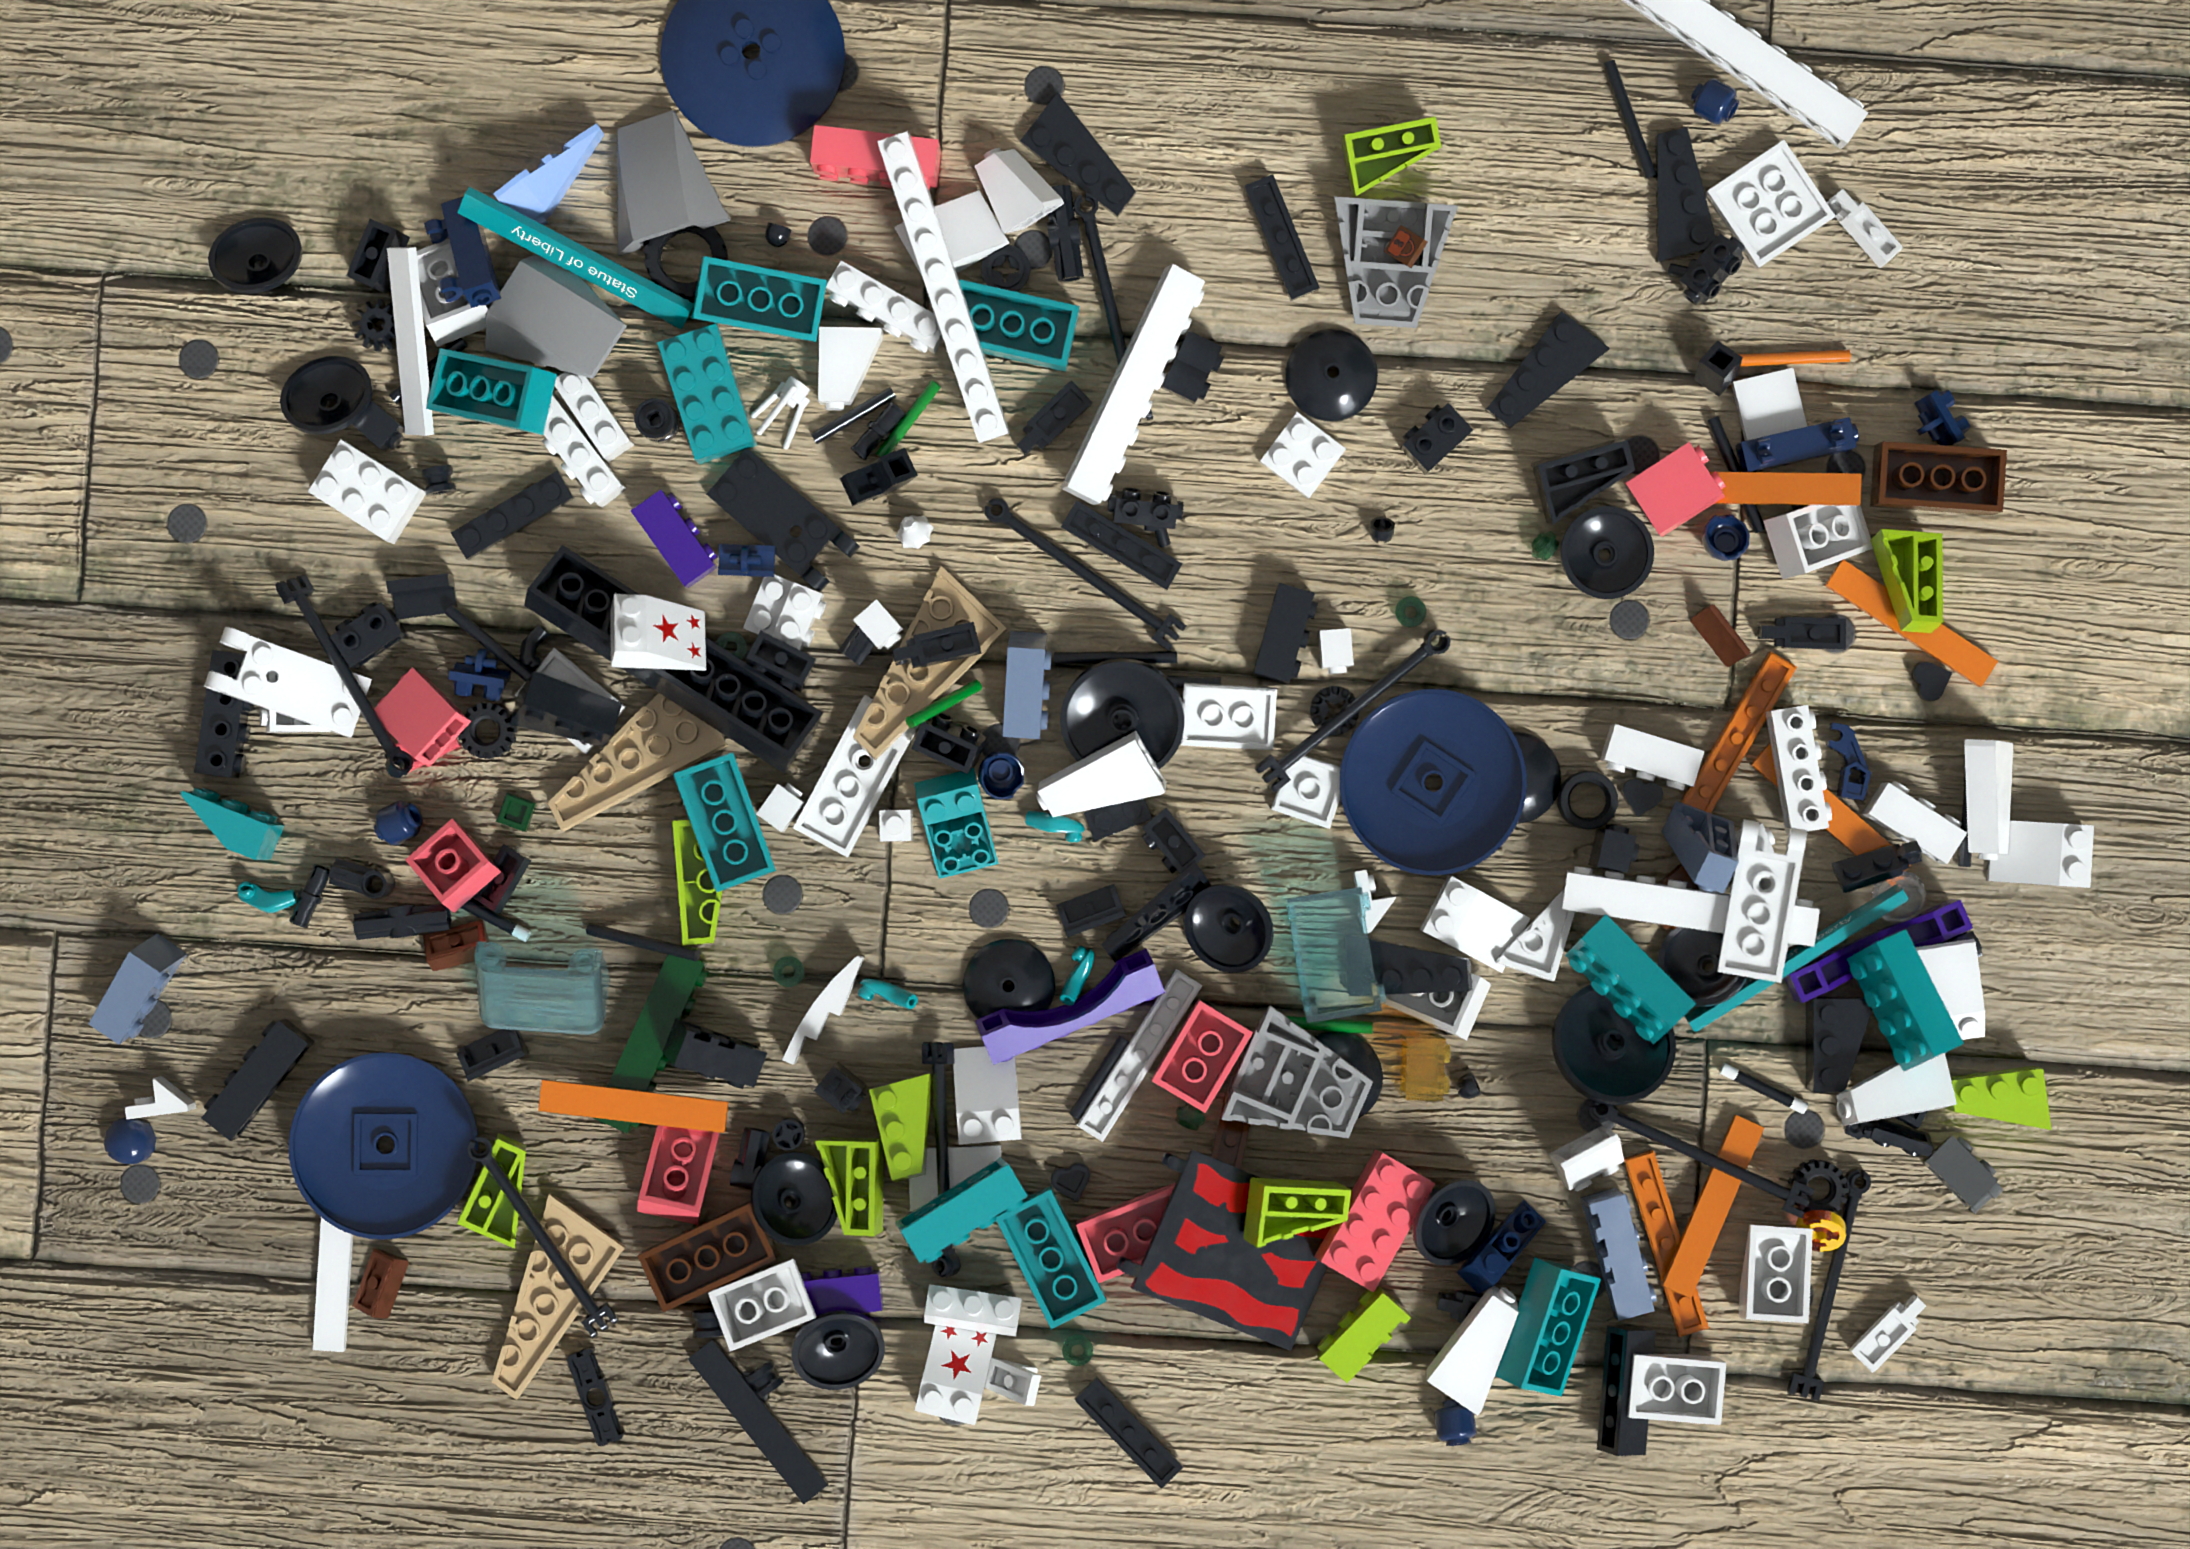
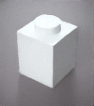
[853,599,903,649]
[1318,628,1354,674]
[756,783,805,832]
[879,810,913,842]

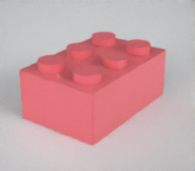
[1151,999,1253,1113]

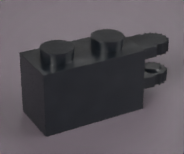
[814,1062,867,1114]

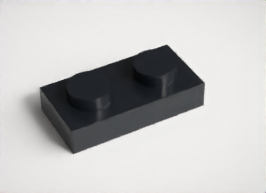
[1084,798,1152,841]
[473,844,532,914]

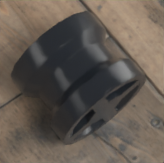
[421,465,457,496]
[772,1117,806,1150]
[692,1308,724,1338]
[745,1361,784,1399]

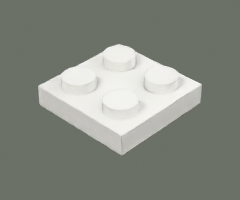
[1260,412,1346,499]

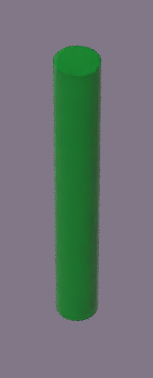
[876,380,941,457]
[905,679,982,728]
[1286,1016,1373,1034]

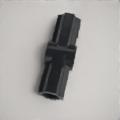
[1047,185,1084,282]
[353,904,452,940]

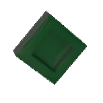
[496,793,537,832]

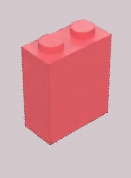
[1626,442,1726,537]
[374,667,471,767]

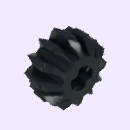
[352,299,396,353]

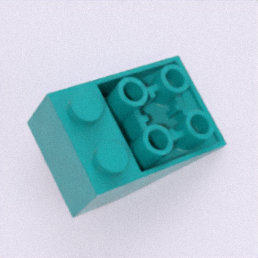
[914,768,999,879]
[180,787,285,860]

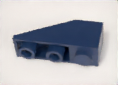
[1456,1200,1546,1294]

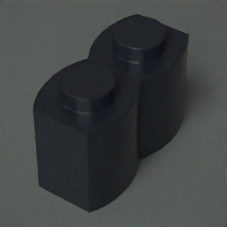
[1162,331,1225,404]

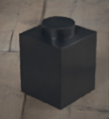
[1694,340,1743,397]
[353,401,405,452]

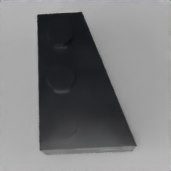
[509,671,622,746]

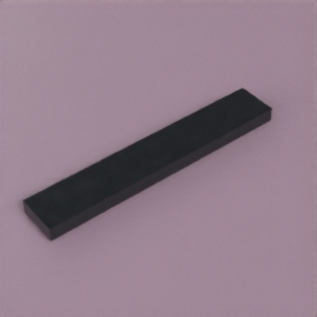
[688,1338,829,1504]

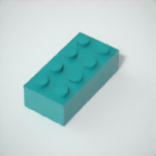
[691,256,827,342]
[959,279,1080,372]
[657,323,758,464]
[426,348,557,435]
[673,752,776,892]
[1565,914,1696,1044]
[1847,930,1964,1072]
[895,1157,1027,1263]
[995,1186,1107,1329]
[1495,1257,1601,1397]

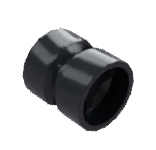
[634,398,680,444]

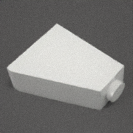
[975,148,1064,234]
[818,327,883,411]

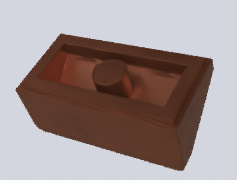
[1690,604,1751,667]
[423,920,492,971]
[352,1248,409,1319]

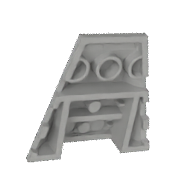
[617,110,731,256]
[1334,196,1458,328]
[485,254,627,378]
[1221,1005,1373,1138]

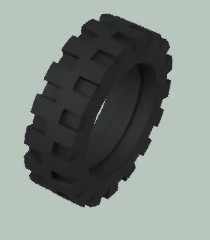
[644,225,728,300]

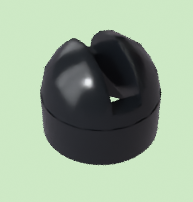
[765,222,791,247]
[1369,517,1395,544]
[1456,1072,1481,1099]

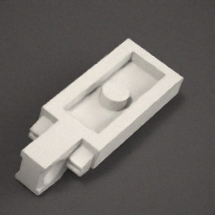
[1827,189,1903,268]
[1848,1294,1926,1373]

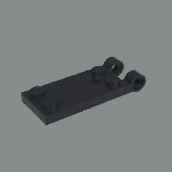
[706,448,860,593]

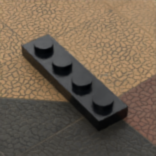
[1244,174,1320,302]
[451,471,575,560]
[1061,500,1183,591]
[1074,1376,1183,1489]

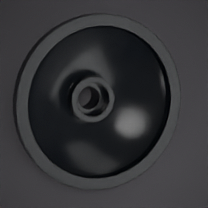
[208,218,303,294]
[1285,329,1378,422]
[280,356,373,435]
[1560,506,1654,599]
[1512,732,1561,824]
[1184,883,1274,973]
[1658,927,1748,1007]
[963,939,1055,1019]
[1314,1031,1383,1119]
[751,1152,838,1246]
[1413,1178,1496,1265]
[791,1310,885,1390]

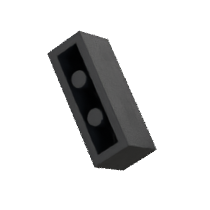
[1253,583,1318,684]

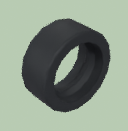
[1557,771,1618,829]

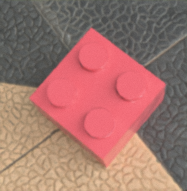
[405,818,501,913]

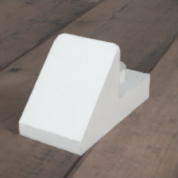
[1352,869,1396,933]
[125,1076,196,1120]
[984,1357,1041,1406]

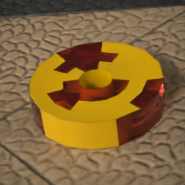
[1795,1210,1846,1252]

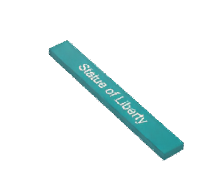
[457,187,693,330]
[1685,884,1909,1032]

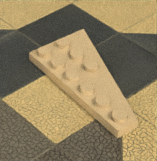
[853,566,1007,760]
[548,693,728,832]
[492,1193,626,1400]

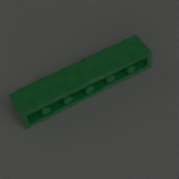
[594,955,709,1133]

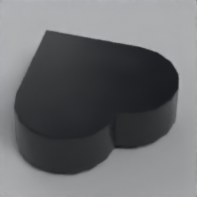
[1911,662,1952,702]
[1622,779,1663,817]
[1051,1162,1090,1202]

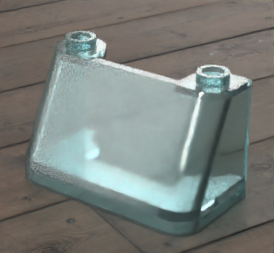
[1285,887,1386,1023]
[475,942,610,1035]

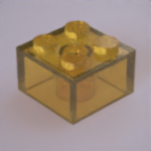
[1400,1033,1450,1101]

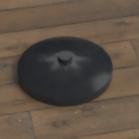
[1060,658,1185,769]
[1552,985,1676,1105]

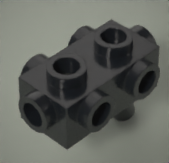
[1668,233,1746,305]
[1108,487,1184,547]

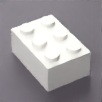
[308,440,426,544]

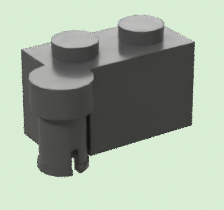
[1923,1136,2003,1215]

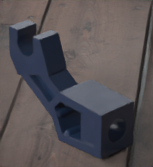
[1826,722,1871,801]

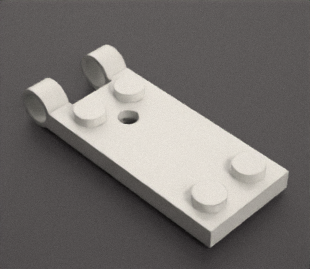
[204,627,372,738]
[793,695,920,857]
[1717,819,1807,983]

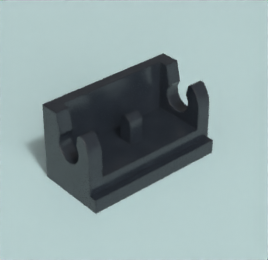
[1056,884,1126,937]
[457,1023,530,1081]

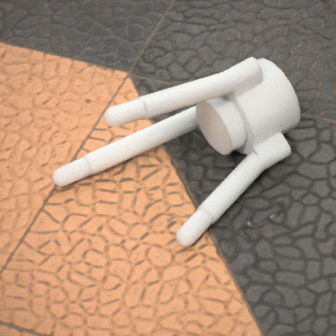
[751,376,810,450]

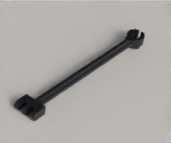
[1074,193,1153,422]
[985,498,1187,651]
[275,574,413,778]
[1254,628,1451,792]
[922,1042,961,1278]
[1588,1101,1815,1219]
[467,1135,619,1338]
[1787,1169,1871,1401]

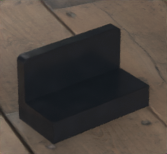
[386,573,458,620]

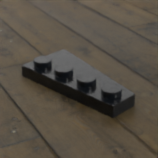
[1020,92,1136,218]
[1655,127,1716,263]
[1485,311,1610,429]
[1101,861,1211,963]
[1345,934,1472,996]

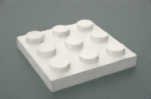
[1705,140,1836,270]

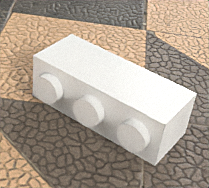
[555,372,634,462]
[1600,724,1704,791]
[1862,781,1967,864]
[924,1284,1022,1337]

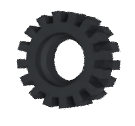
[458,703,517,759]
[1788,1159,1849,1217]

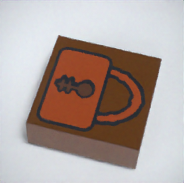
[1384,225,1428,268]

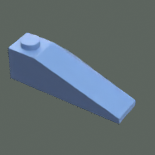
[493,124,605,226]

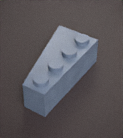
[1580,1187,1657,1321]

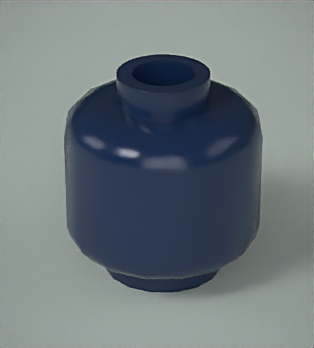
[1691,78,1739,125]
[374,800,423,846]
[1434,1400,1477,1446]

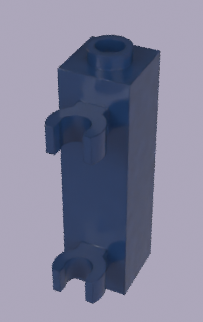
[424,196,501,308]
[1735,417,1859,472]

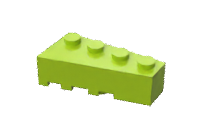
[672,820,723,946]

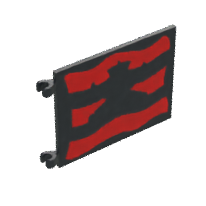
[1116,1149,1331,1351]

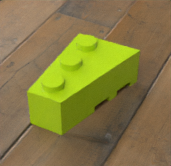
[1340,116,1441,197]
[1870,529,1943,633]
[1945,1066,2052,1130]
[869,1074,932,1183]
[457,1133,527,1249]
[815,1137,884,1236]
[1243,1178,1351,1248]
[1317,1285,1411,1383]

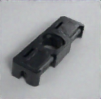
[567,1346,625,1446]

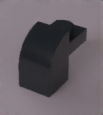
[840,448,918,506]

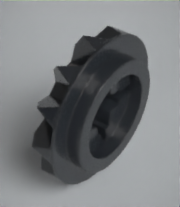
[981,245,1031,292]
[1310,686,1359,735]

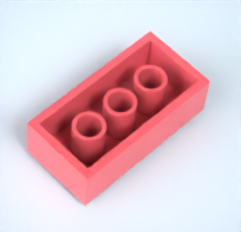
[810,125,941,191]
[1314,1149,1435,1292]
[1076,1182,1176,1283]

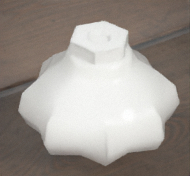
[896,515,934,549]

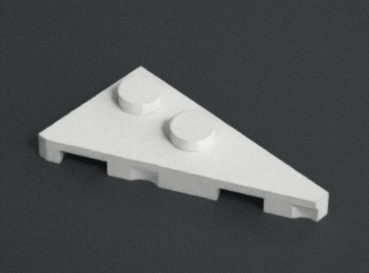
[1496,888,1575,981]

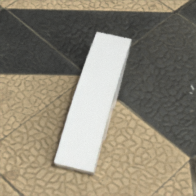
[782,955,864,1065]

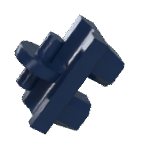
[1914,390,1971,446]
[718,544,776,577]
[449,648,511,701]

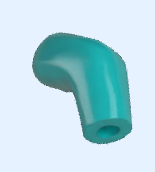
[1025,810,1085,842]
[237,881,298,913]
[1060,946,1094,1006]
[858,979,918,1009]

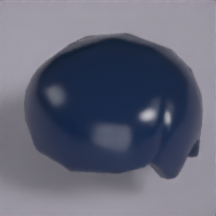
[1702,514,1750,561]
[978,751,1024,800]
[103,1117,156,1164]

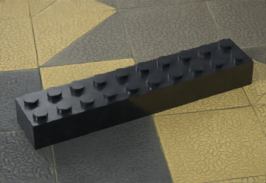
[524,545,823,774]

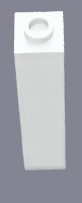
[1036,731,1166,817]
[1965,739,2014,860]
[1836,1053,1957,1126]
[1426,1286,1519,1416]

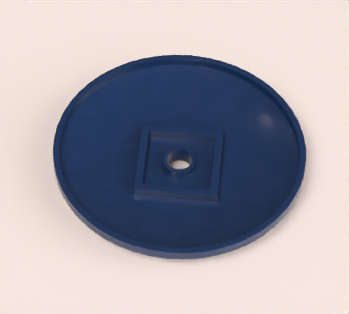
[661,0,846,148]
[1340,689,1527,875]
[289,1052,479,1240]

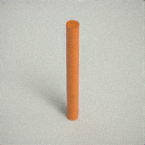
[1739,350,1851,366]

